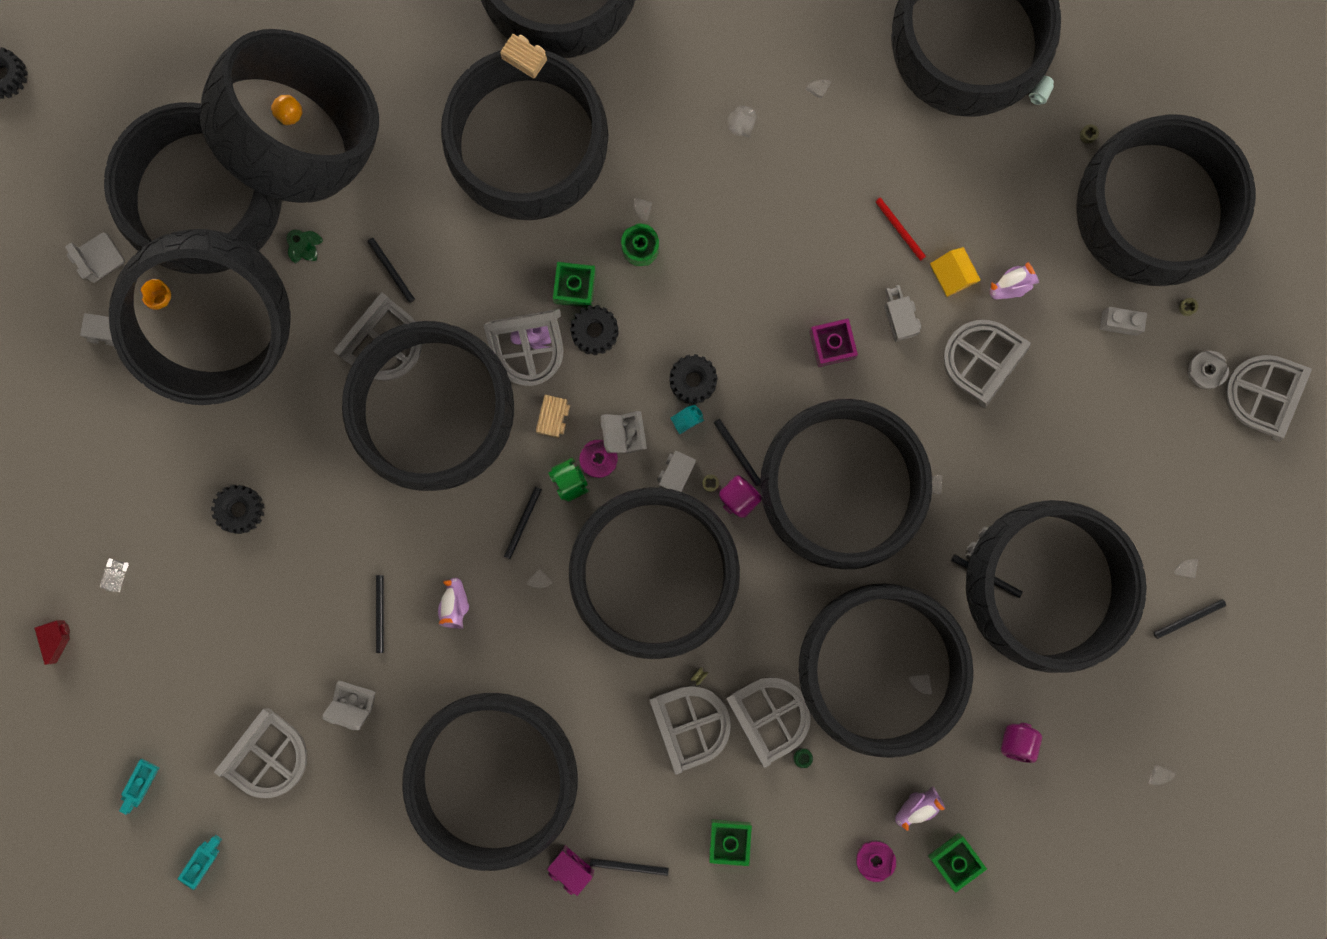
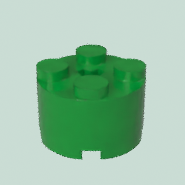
[621,223,659,266]
[549,457,590,502]

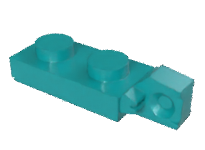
[119,759,160,815]
[178,835,222,890]

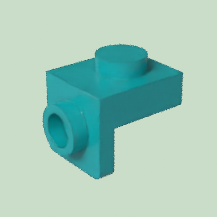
[670,405,704,434]

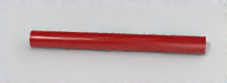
[875,197,926,261]

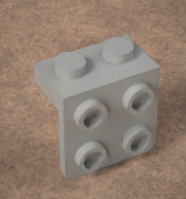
[65,232,124,283]
[601,411,647,453]
[322,681,376,730]

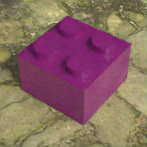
[809,318,858,368]
[547,845,595,896]

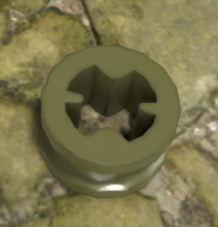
[1080,124,1099,144]
[1179,298,1198,316]
[702,475,720,492]
[690,667,708,686]

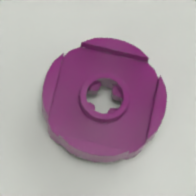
[579,439,618,478]
[856,841,896,882]

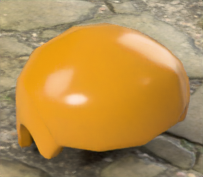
[271,95,303,125]
[140,279,172,310]

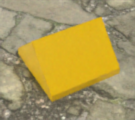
[930,247,981,297]

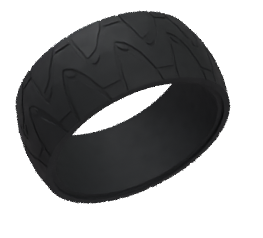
[481,0,636,58]
[891,0,1061,117]
[200,29,379,203]
[441,50,609,220]
[104,102,282,274]
[1076,114,1256,286]
[109,229,291,405]
[342,321,514,491]
[760,399,932,569]
[569,487,740,659]
[966,500,1147,673]
[798,583,974,758]
[402,693,578,871]

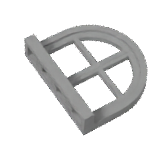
[333,292,422,381]
[484,309,564,386]
[944,320,1031,408]
[1226,355,1312,442]
[726,677,811,768]
[649,686,731,775]
[214,707,307,798]

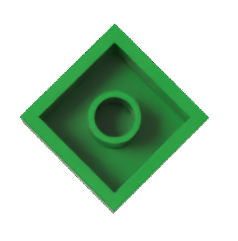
[553,262,596,308]
[709,819,752,866]
[928,833,987,893]

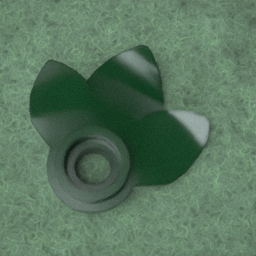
[287,229,323,264]

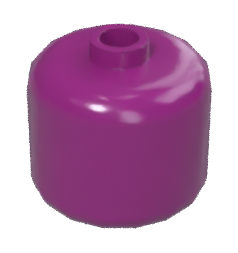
[719,475,762,518]
[1000,722,1042,763]

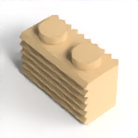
[500,34,547,79]
[536,395,570,438]

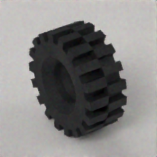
[0,47,28,99]
[570,305,619,355]
[669,354,717,404]
[211,485,265,534]

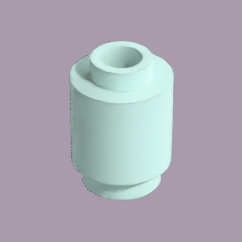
[1029,75,1054,105]

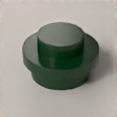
[793,748,813,768]

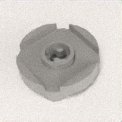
[1188,350,1229,389]

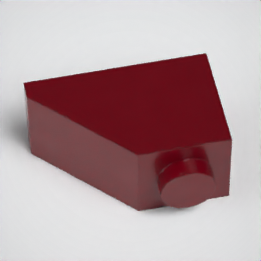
[34,620,70,665]

